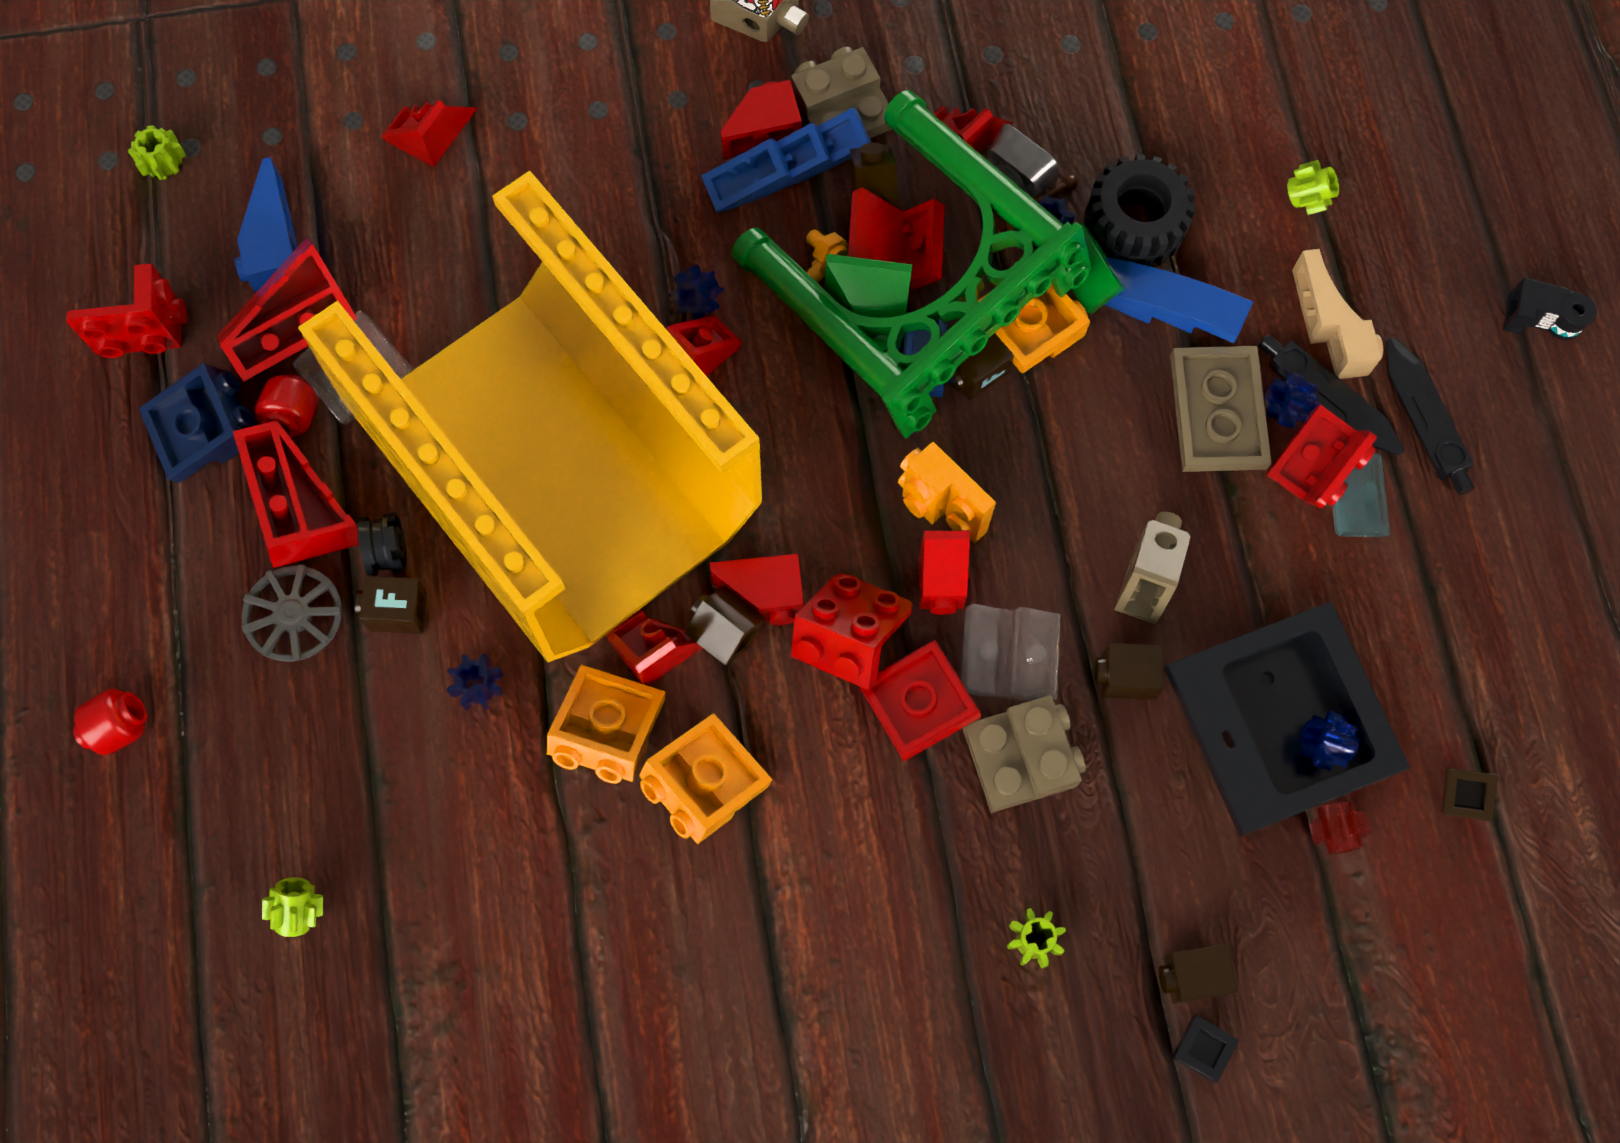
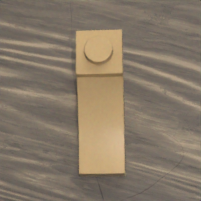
[1292,249,1383,379]

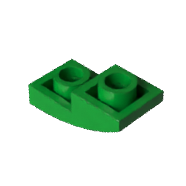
[1071,223,1125,314]

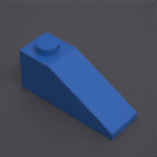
[234,157,298,293]

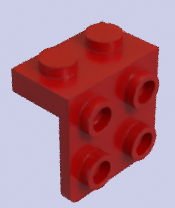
[848,187,945,291]
[66,263,187,358]
[1265,405,1377,508]
[791,573,913,690]

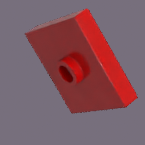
[859,640,981,762]

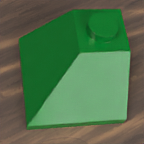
[825,254,912,350]

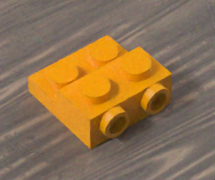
[978,283,1090,374]
[897,442,996,543]
[547,664,665,784]
[639,713,773,844]

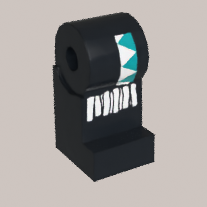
[1503,277,1597,340]

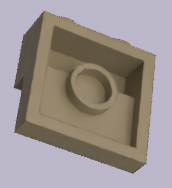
[791,46,892,138]
[962,695,1086,813]

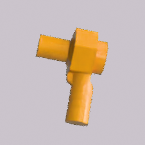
[806,229,849,283]

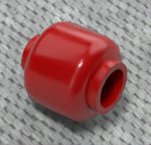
[255,374,318,438]
[73,688,147,756]

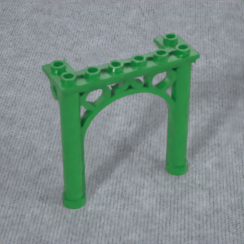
[731,90,1092,439]

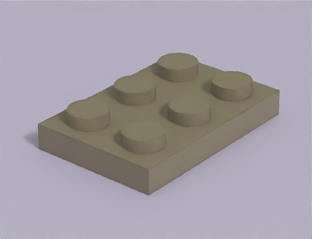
[1170,346,1272,472]

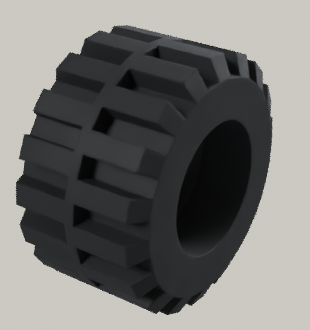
[1084,155,1196,267]

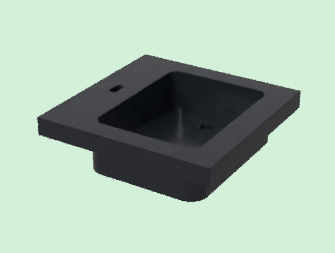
[1164,601,1410,837]

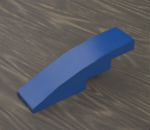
[701,107,871,213]
[1105,257,1253,343]

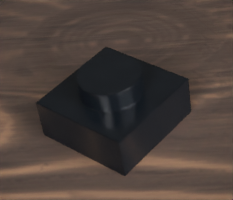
[1171,1015,1239,1083]

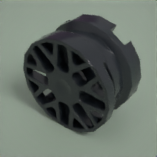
[358,512,408,576]

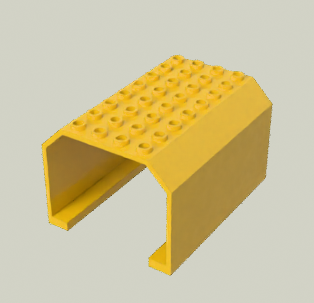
[298,171,762,662]

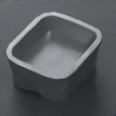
[987,124,1058,198]

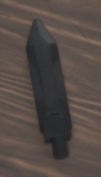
[1258,334,1404,455]
[1386,337,1475,495]

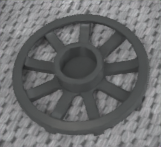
[241,564,342,662]

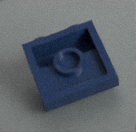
[139,363,256,483]

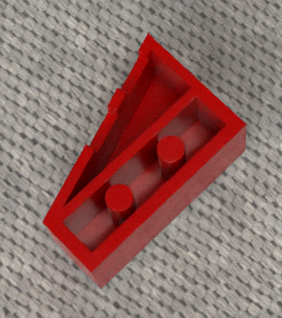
[217,237,357,382]
[233,420,359,568]

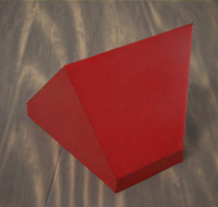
[381,100,478,167]
[934,106,1013,153]
[605,609,703,686]

